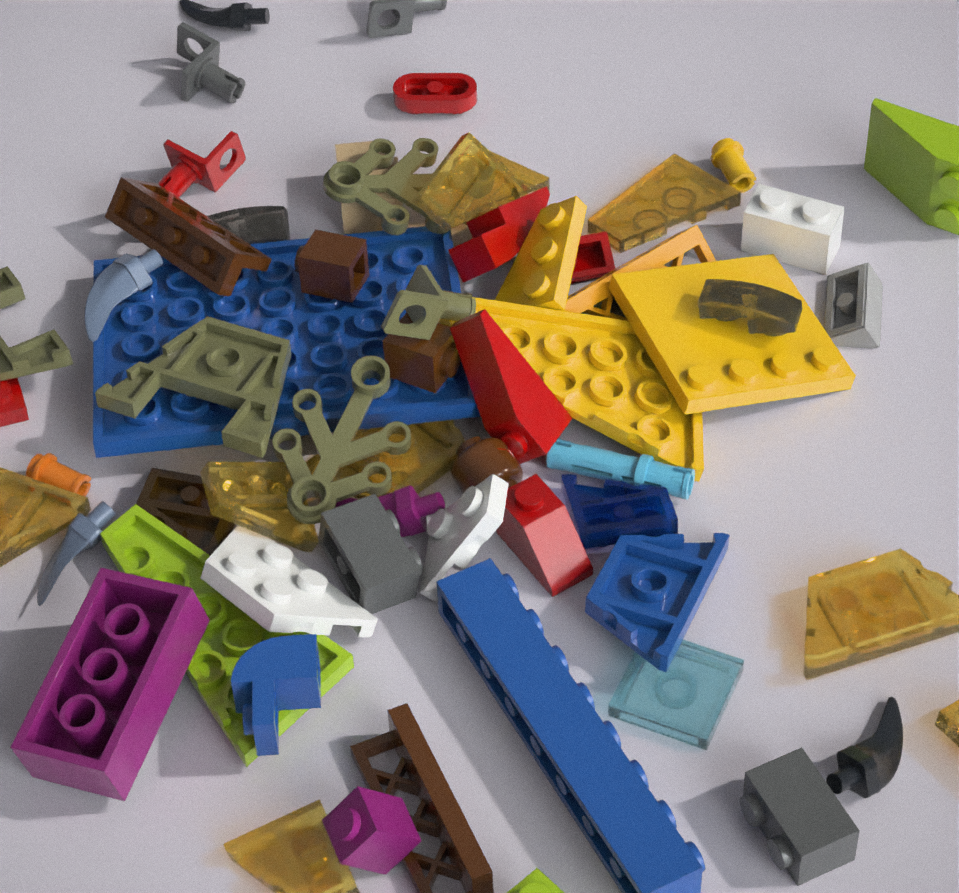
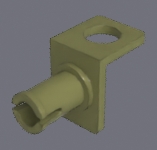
[381,265,476,340]

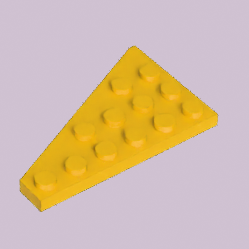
[438,297,704,482]

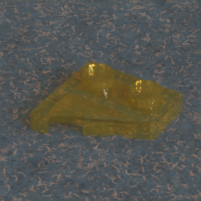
[413,132,530,231]
[200,462,319,552]

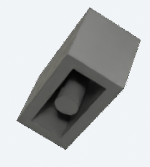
[318,494,423,614]
[739,747,860,886]

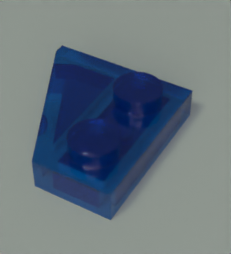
[561,474,678,549]

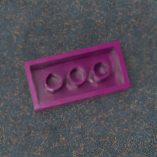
[10,568,210,801]

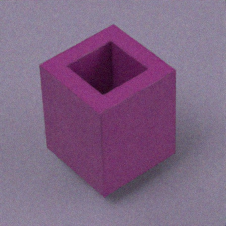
[322,786,422,875]

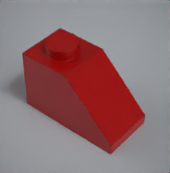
[496,474,593,597]

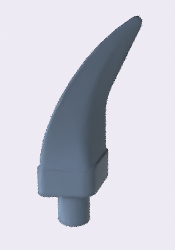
[84,249,163,342]
[37,501,116,606]

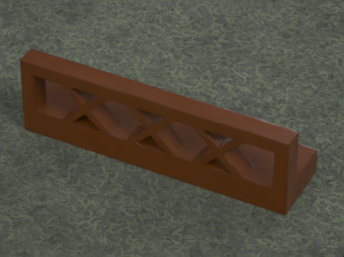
[105,177,272,296]
[350,703,494,893]

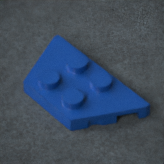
[585,533,730,672]

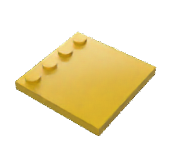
[608,254,856,415]

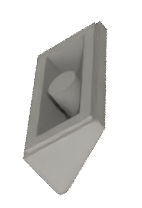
[824,262,883,349]

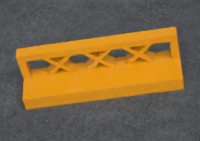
[565,225,716,321]

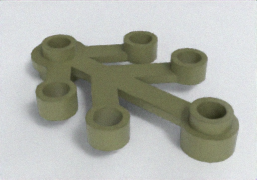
[323,138,495,235]
[272,356,411,524]

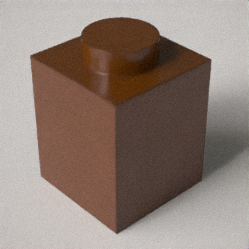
[294,229,369,303]
[383,312,461,393]

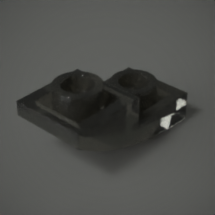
[207,206,290,244]
[698,279,803,336]

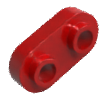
[393,73,477,114]

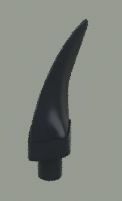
[179,0,270,31]
[826,697,903,798]

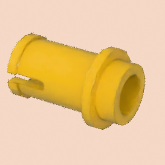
[711,138,756,194]

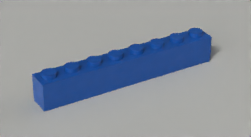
[436,558,705,893]

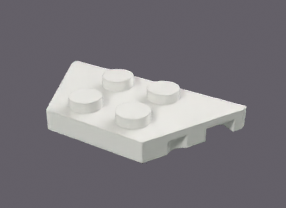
[201,520,378,637]

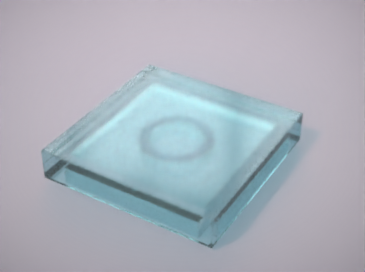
[608,640,744,750]

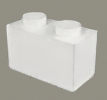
[741,184,844,275]

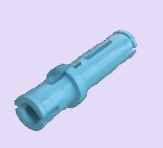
[546,438,695,500]

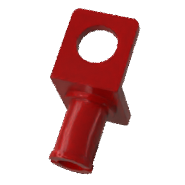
[157,131,246,198]

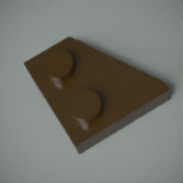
[136,468,246,556]

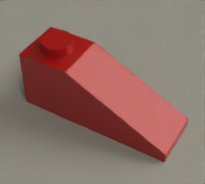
[450,309,573,464]

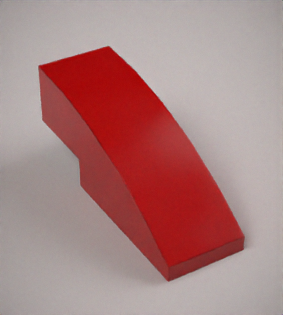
[448,186,550,283]

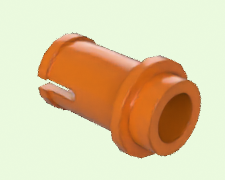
[26,453,91,504]

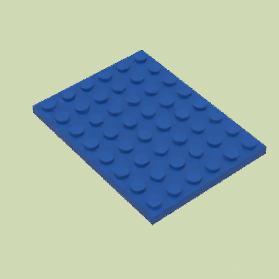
[93,226,481,458]

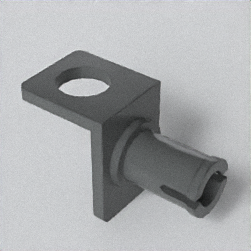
[366,0,447,38]
[177,22,245,103]

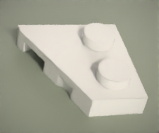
[419,474,508,602]

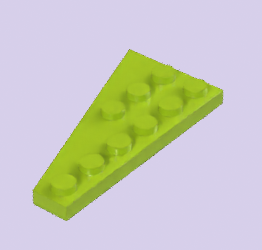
[100,504,354,767]

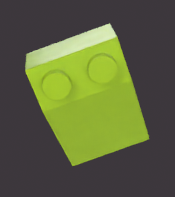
[864,98,959,235]

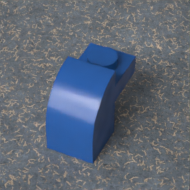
[231,634,321,756]

